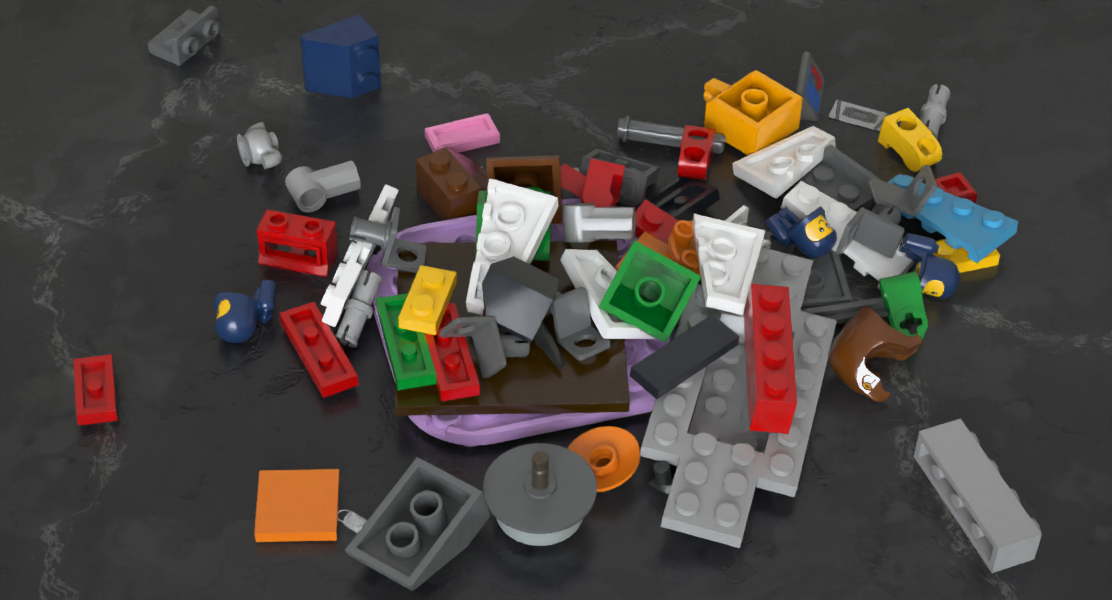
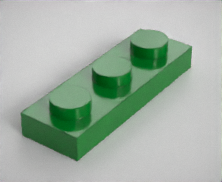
[376,293,436,391]

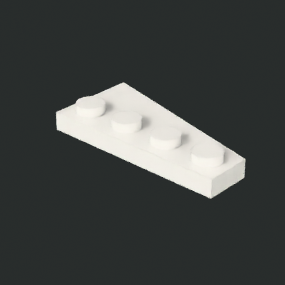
[466,178,559,316]
[781,181,916,289]
[321,184,399,327]

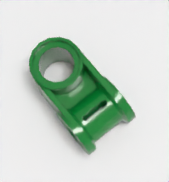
[879,271,928,340]

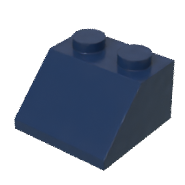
[300,14,381,98]

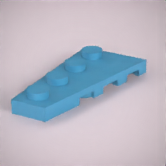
[887,174,1018,263]

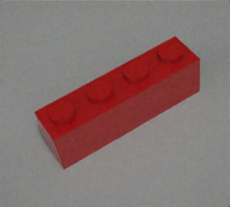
[744,284,797,434]

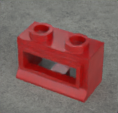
[257,209,338,277]

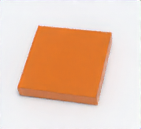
[254,469,340,542]

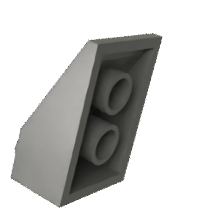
[345,457,490,591]

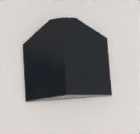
[482,256,560,343]

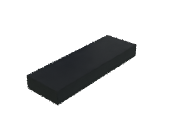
[630,314,740,399]

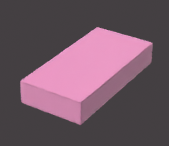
[425,113,500,153]

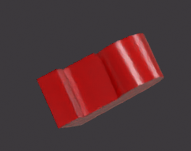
[678,125,716,180]
[581,159,625,207]

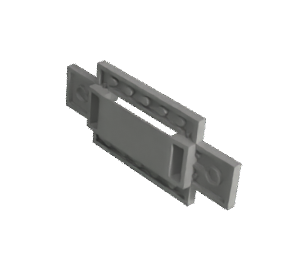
[640,247,837,548]

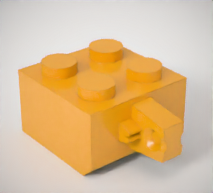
[703,70,803,155]

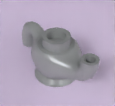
[237,122,282,169]

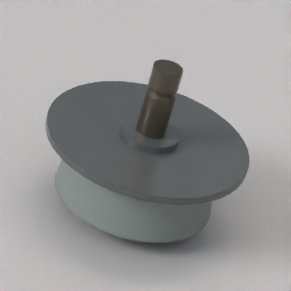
[483,443,597,546]

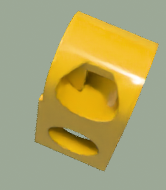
[878,108,942,172]

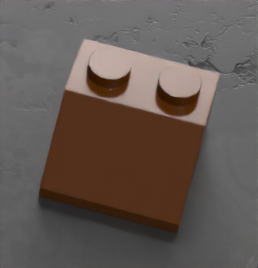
[416,148,488,221]
[486,155,563,224]

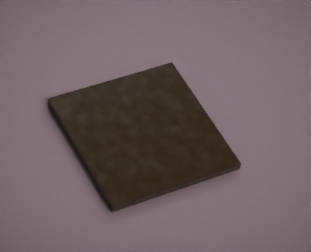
[395,240,630,416]

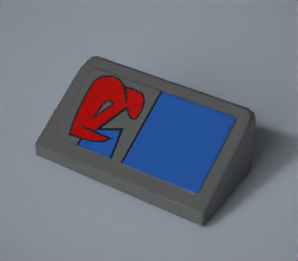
[796,51,825,121]

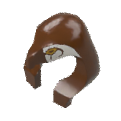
[828,306,923,402]

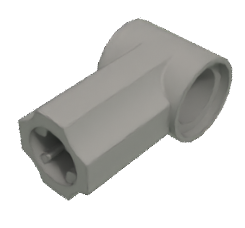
[285,161,361,213]
[563,203,636,243]

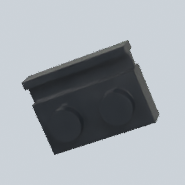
[635,177,720,221]

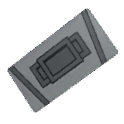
[828,100,891,131]

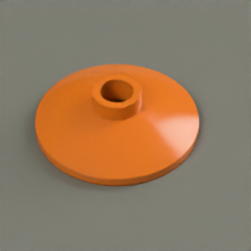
[567,426,641,492]

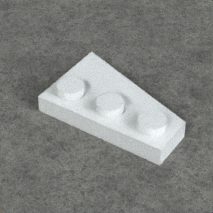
[732,126,836,199]
[692,214,765,315]
[560,249,655,339]

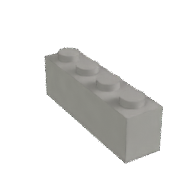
[914,418,1042,573]

